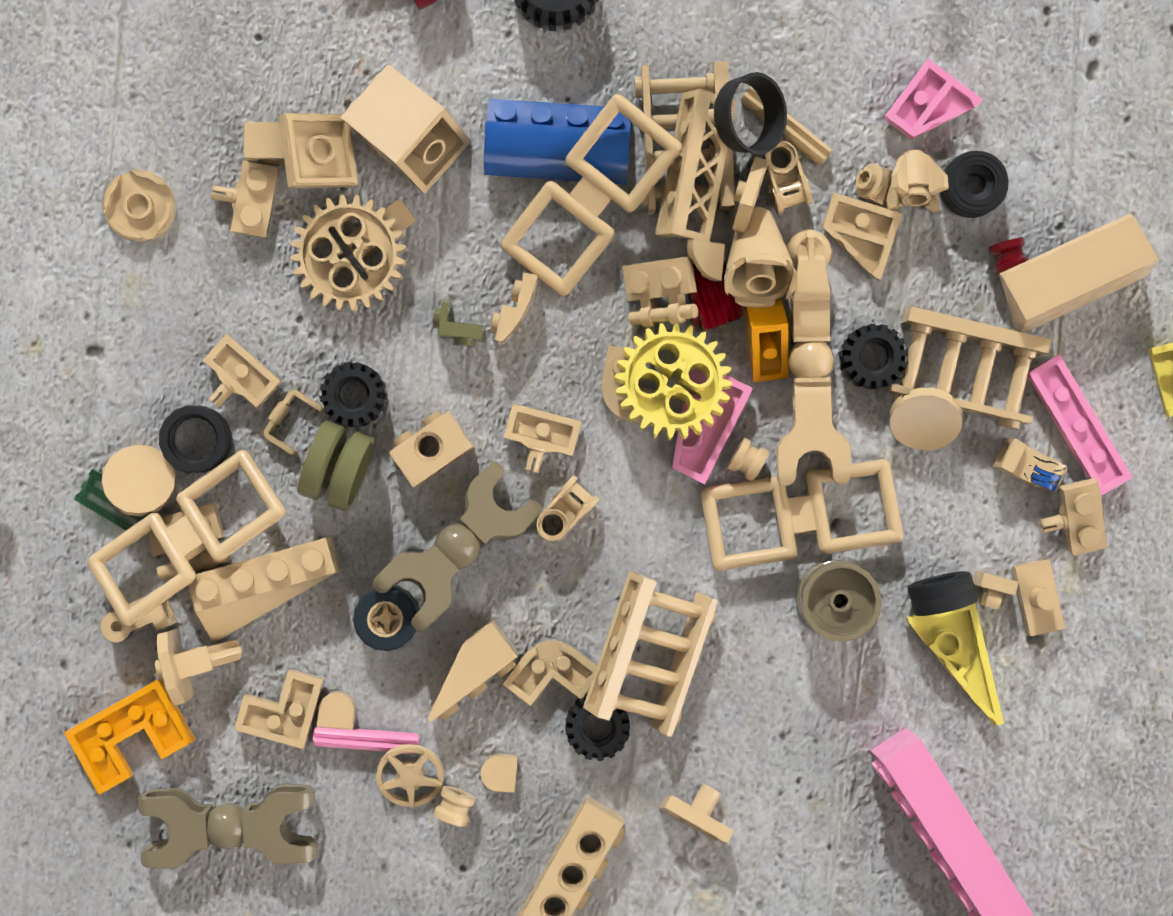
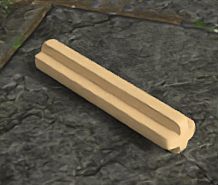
[740,87,832,165]

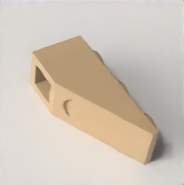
[428,619,519,722]

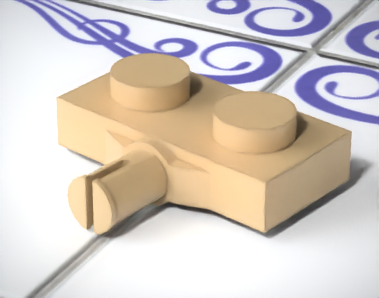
[211,161,280,239]
[203,334,283,408]
[503,403,582,473]
[1038,478,1107,556]

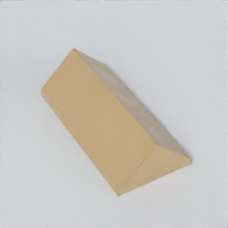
[999,213,1159,333]

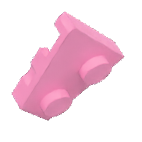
[883,59,983,140]

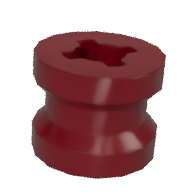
[988,237,1029,275]

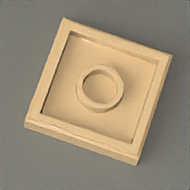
[278,113,358,188]

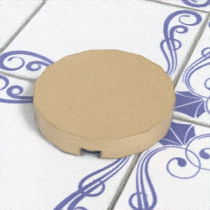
[102,169,177,242]
[890,388,962,450]
[101,445,176,517]

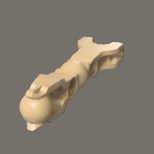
[776,229,851,486]

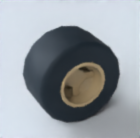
[353,586,419,651]

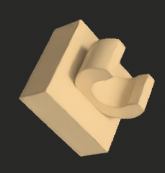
[973,571,1019,610]

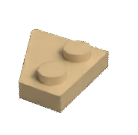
[821,193,903,280]

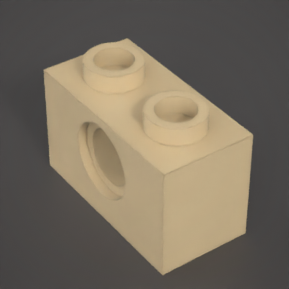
[389,410,475,488]

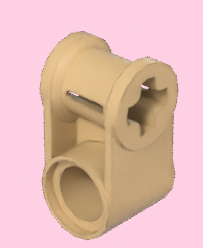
[762,141,813,214]
[536,475,600,541]

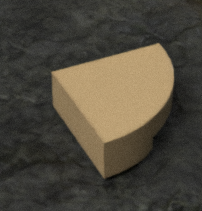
[687,239,725,281]

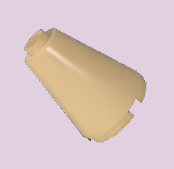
[724,207,797,308]

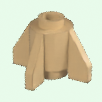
[884,150,949,213]

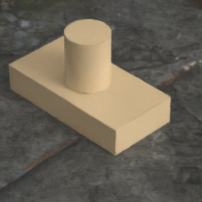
[1011,558,1065,636]
[658,784,734,844]

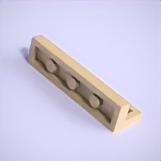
[655,89,737,242]

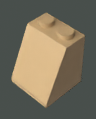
[340,64,472,194]

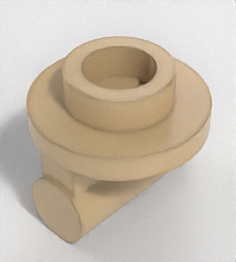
[855,164,893,206]

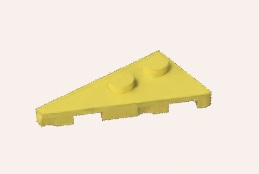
[905,603,1004,725]

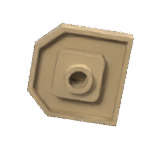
[155,627,242,706]

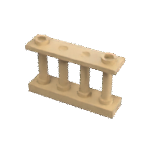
[634,61,735,215]
[885,306,1052,430]
[583,571,718,737]

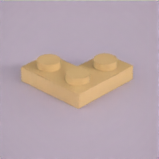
[234,669,325,749]

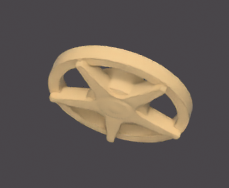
[376,744,444,808]

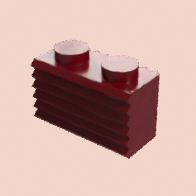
[687,260,745,333]

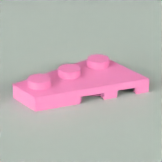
[672,369,754,485]

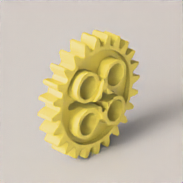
[614,323,732,441]

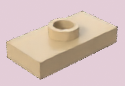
[732,156,768,233]

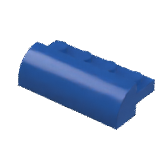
[484,98,631,185]

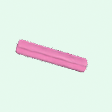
[313,727,419,754]

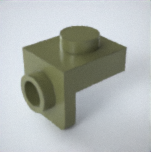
[433,299,485,347]

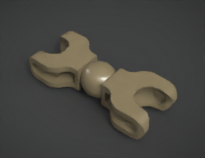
[372,461,543,633]
[137,784,318,868]

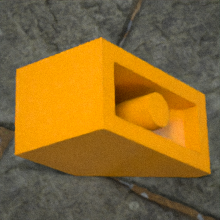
[745,298,789,382]

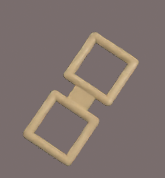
[500,94,683,296]
[87,450,286,626]
[701,459,904,571]

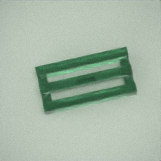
[74,469,148,531]

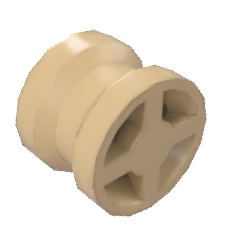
[727,437,769,482]
[433,786,476,827]

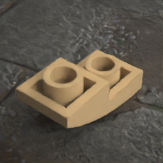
[490,272,538,344]

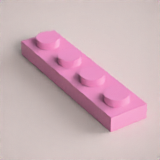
[1028,354,1133,496]

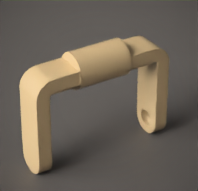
[263,390,324,457]

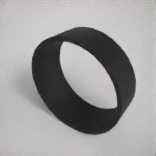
[714,72,787,154]

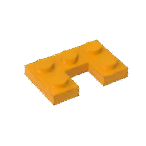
[64,679,196,795]

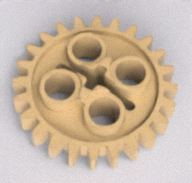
[290,194,408,312]

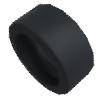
[159,405,232,473]

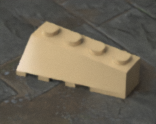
[188,536,342,643]

